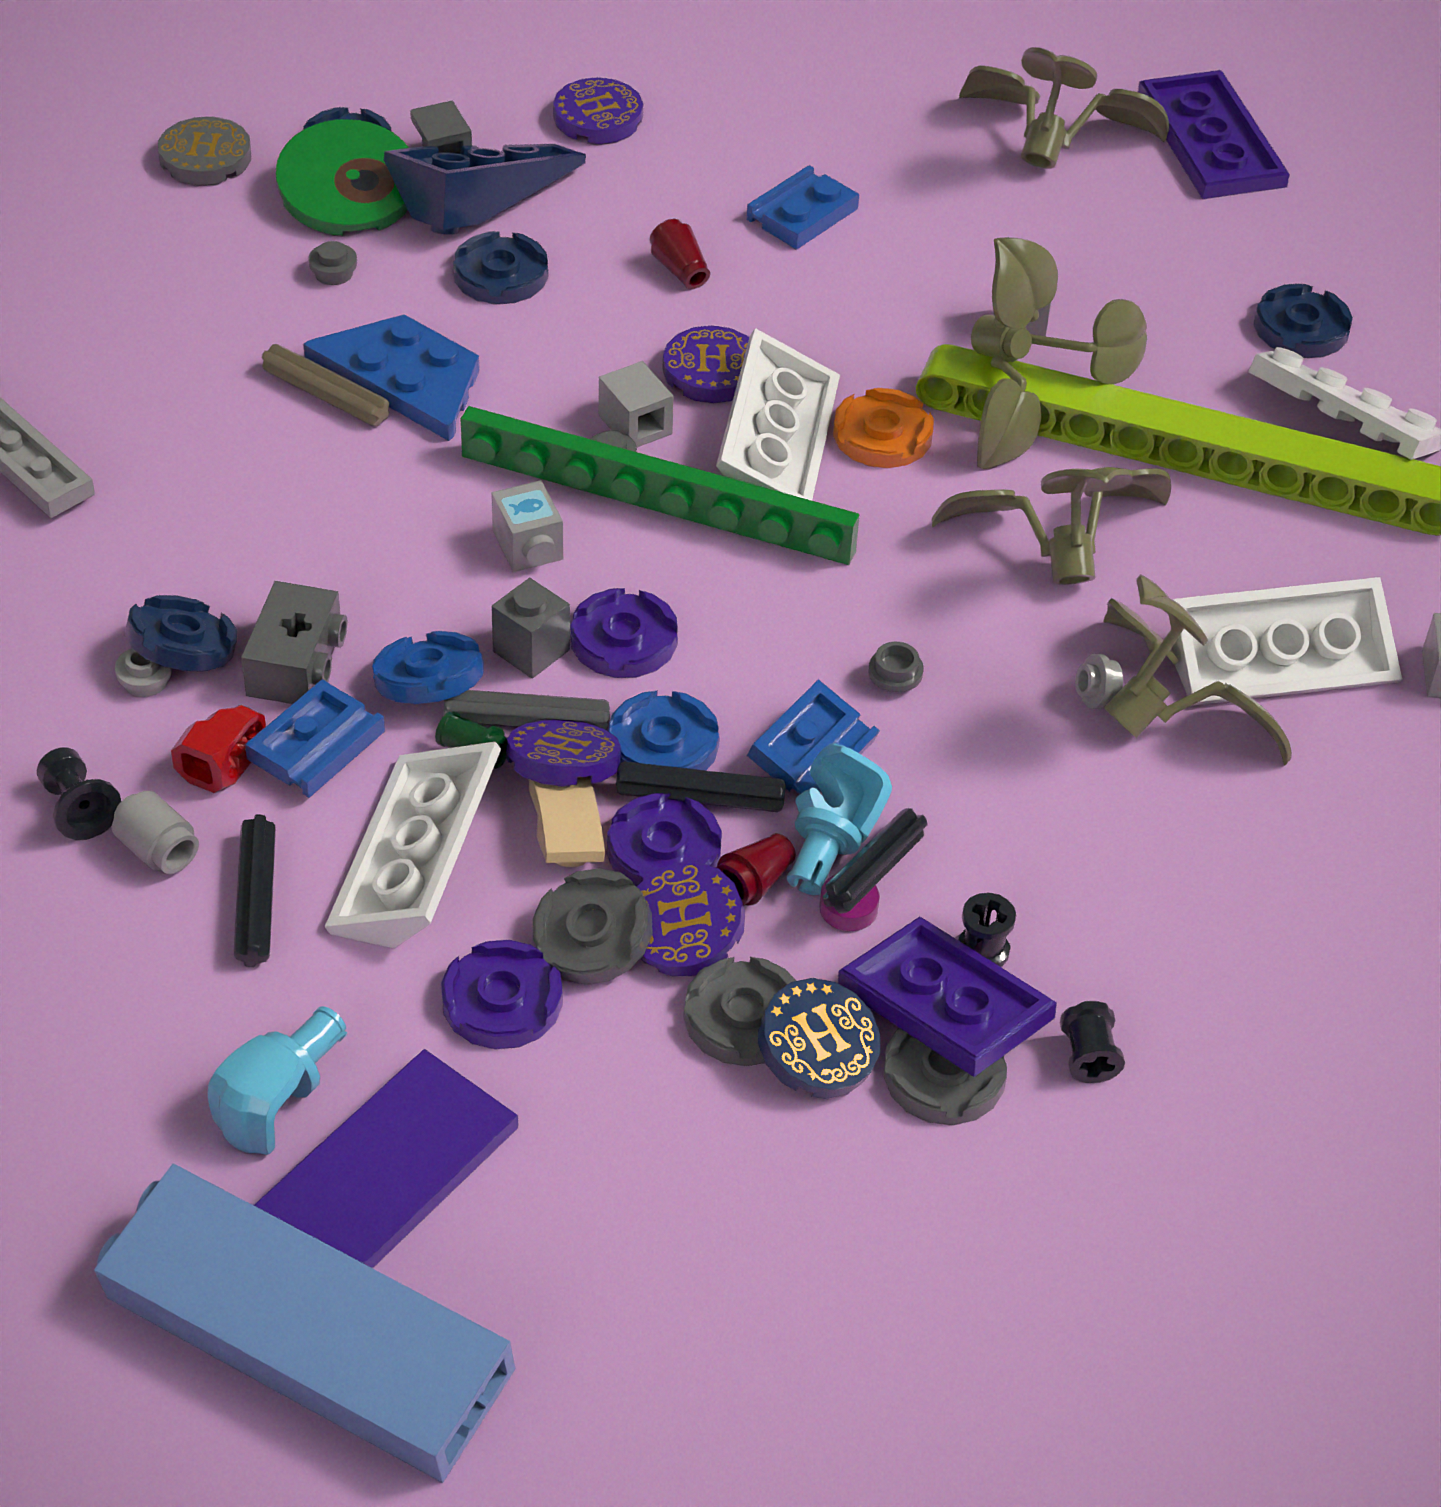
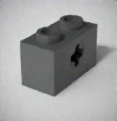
[241,581,348,704]

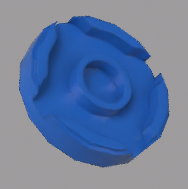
[372,631,484,704]
[608,690,720,770]

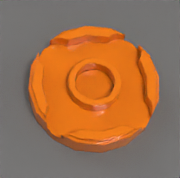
[833,388,934,468]

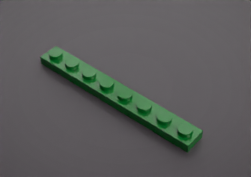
[460,406,860,565]

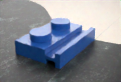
[746,165,859,250]
[245,679,385,798]
[746,679,880,795]

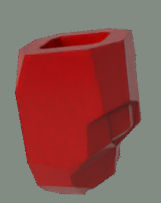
[171,705,266,793]

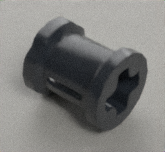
[958,892,1017,967]
[1060,1001,1125,1083]

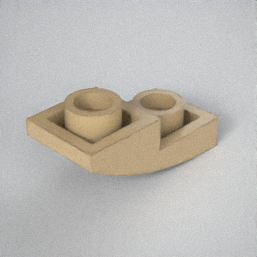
[529,776,605,867]

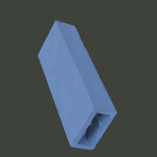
[94,1163,516,1483]

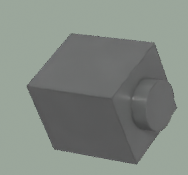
[491,577,570,679]

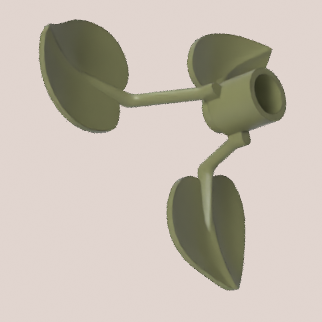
[959,47,1169,169]
[971,237,1147,469]
[932,467,1172,585]
[1103,574,1292,766]

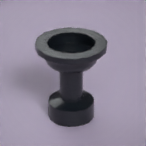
[37,747,121,840]

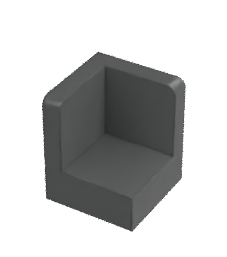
[410,100,472,154]

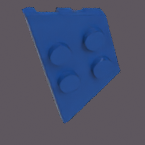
[303,314,480,441]

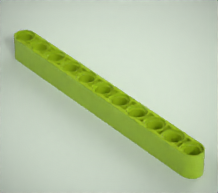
[916,344,1441,536]

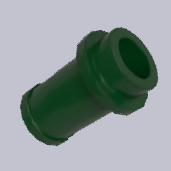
[435,711,508,769]

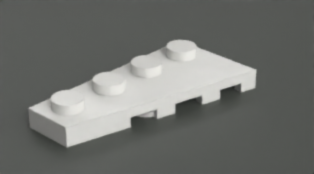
[1248,347,1441,460]

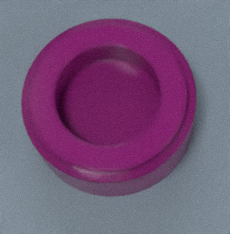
[819,875,880,931]

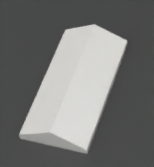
[716,328,840,500]
[1173,577,1402,705]
[325,742,501,949]

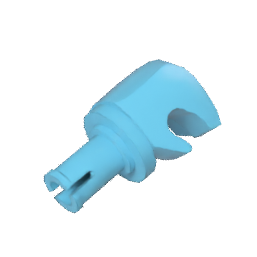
[787,743,892,895]
[208,1006,347,1155]

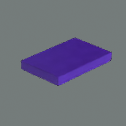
[838,917,1057,1077]

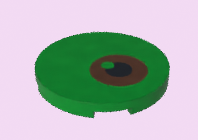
[276,119,409,236]

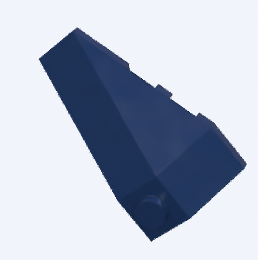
[384,144,586,235]

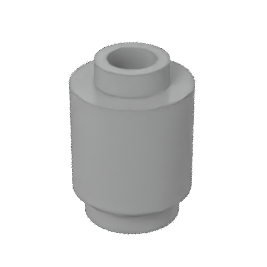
[112,791,199,874]

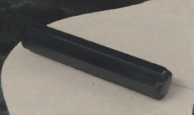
[616,761,786,812]
[823,808,928,913]
[234,814,276,967]

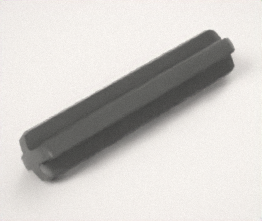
[444,690,610,730]

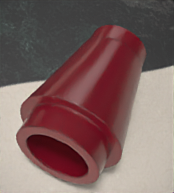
[649,218,710,289]
[716,833,796,906]

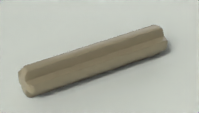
[261,344,390,426]

